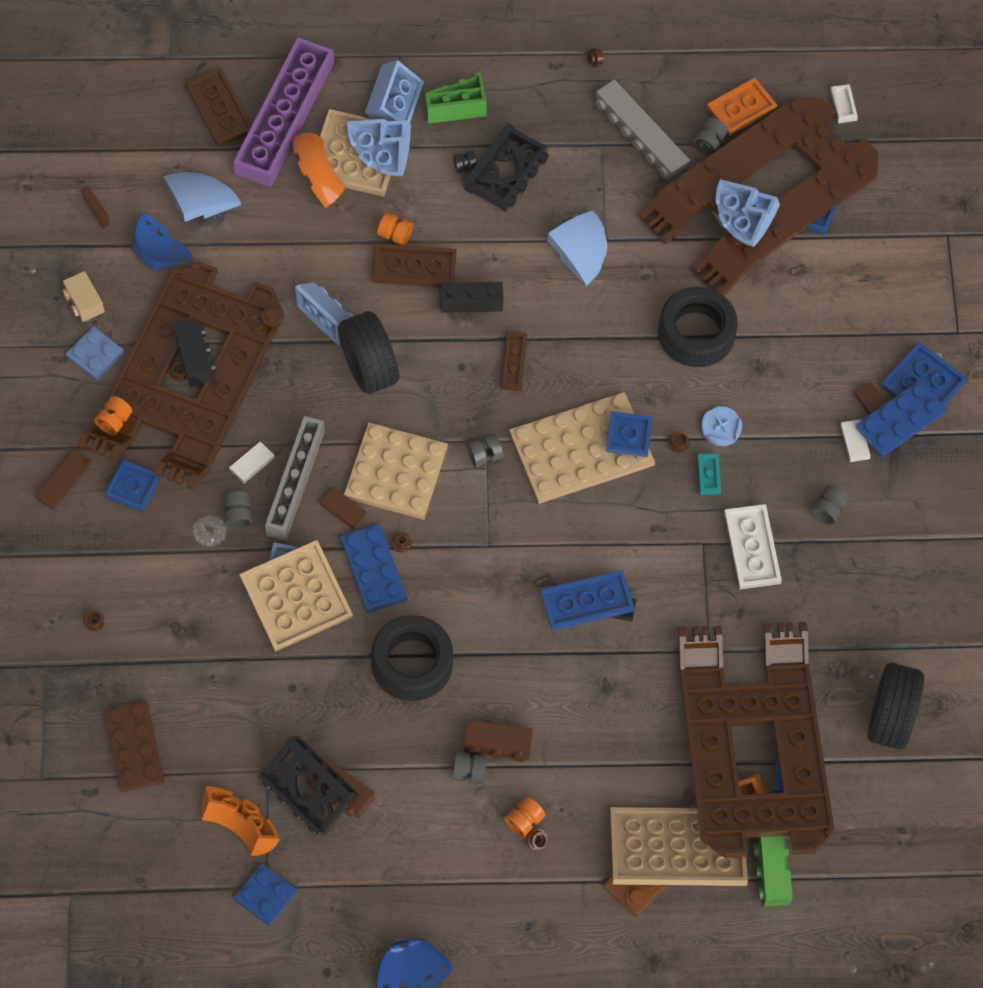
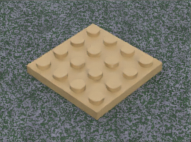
[307,109,391,197]
[344,422,448,520]
[239,540,353,652]

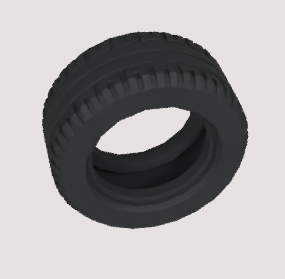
[658,287,738,367]
[338,311,400,394]
[371,615,453,701]
[867,663,925,750]

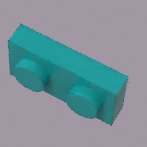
[697,453,721,495]

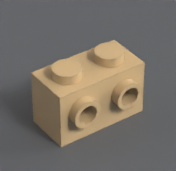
[62,271,105,322]

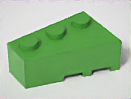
[425,71,487,124]
[753,836,793,907]

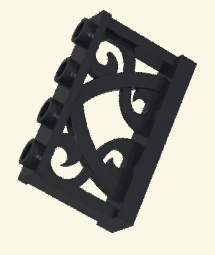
[465,123,549,212]
[258,736,359,836]

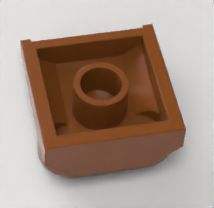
[603,876,666,917]

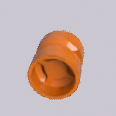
[377,212,414,246]
[94,396,133,435]
[504,796,546,838]

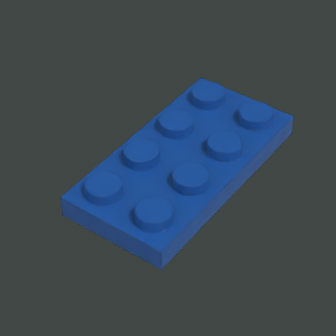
[855,380,947,458]
[340,524,407,613]
[540,570,634,631]

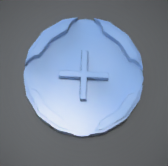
[701,406,742,446]

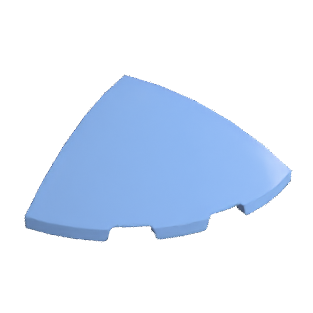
[347,119,411,176]
[163,172,241,222]
[716,179,780,247]
[547,211,607,286]

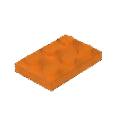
[706,78,778,136]

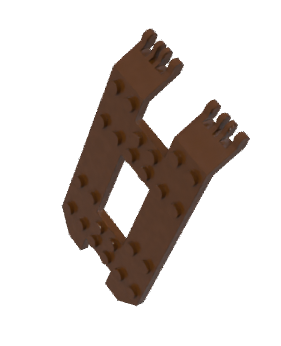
[638,96,878,296]
[77,262,284,490]
[678,622,834,858]

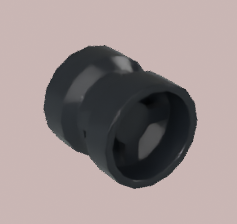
[453,150,477,173]

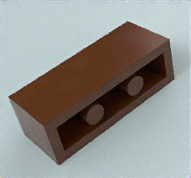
[464,720,533,762]
[306,755,375,819]

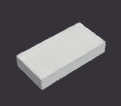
[830,84,858,123]
[840,419,871,462]
[229,442,275,484]

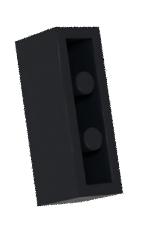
[442,282,503,313]
[174,318,216,386]

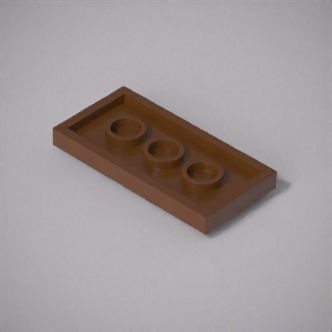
[185,68,252,147]
[373,244,457,287]
[104,700,165,792]

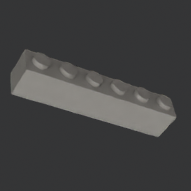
[595,79,690,182]
[265,416,325,541]

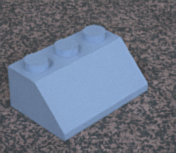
[365,60,424,123]
[295,282,353,346]

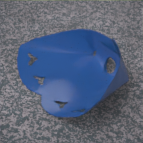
[132,213,193,271]
[377,938,453,988]

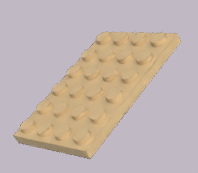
[509,392,655,504]
[610,807,748,886]

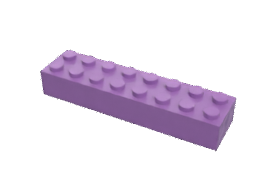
[233,37,334,188]

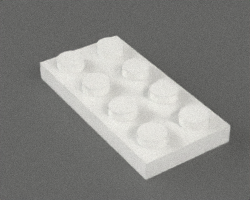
[724,504,782,589]

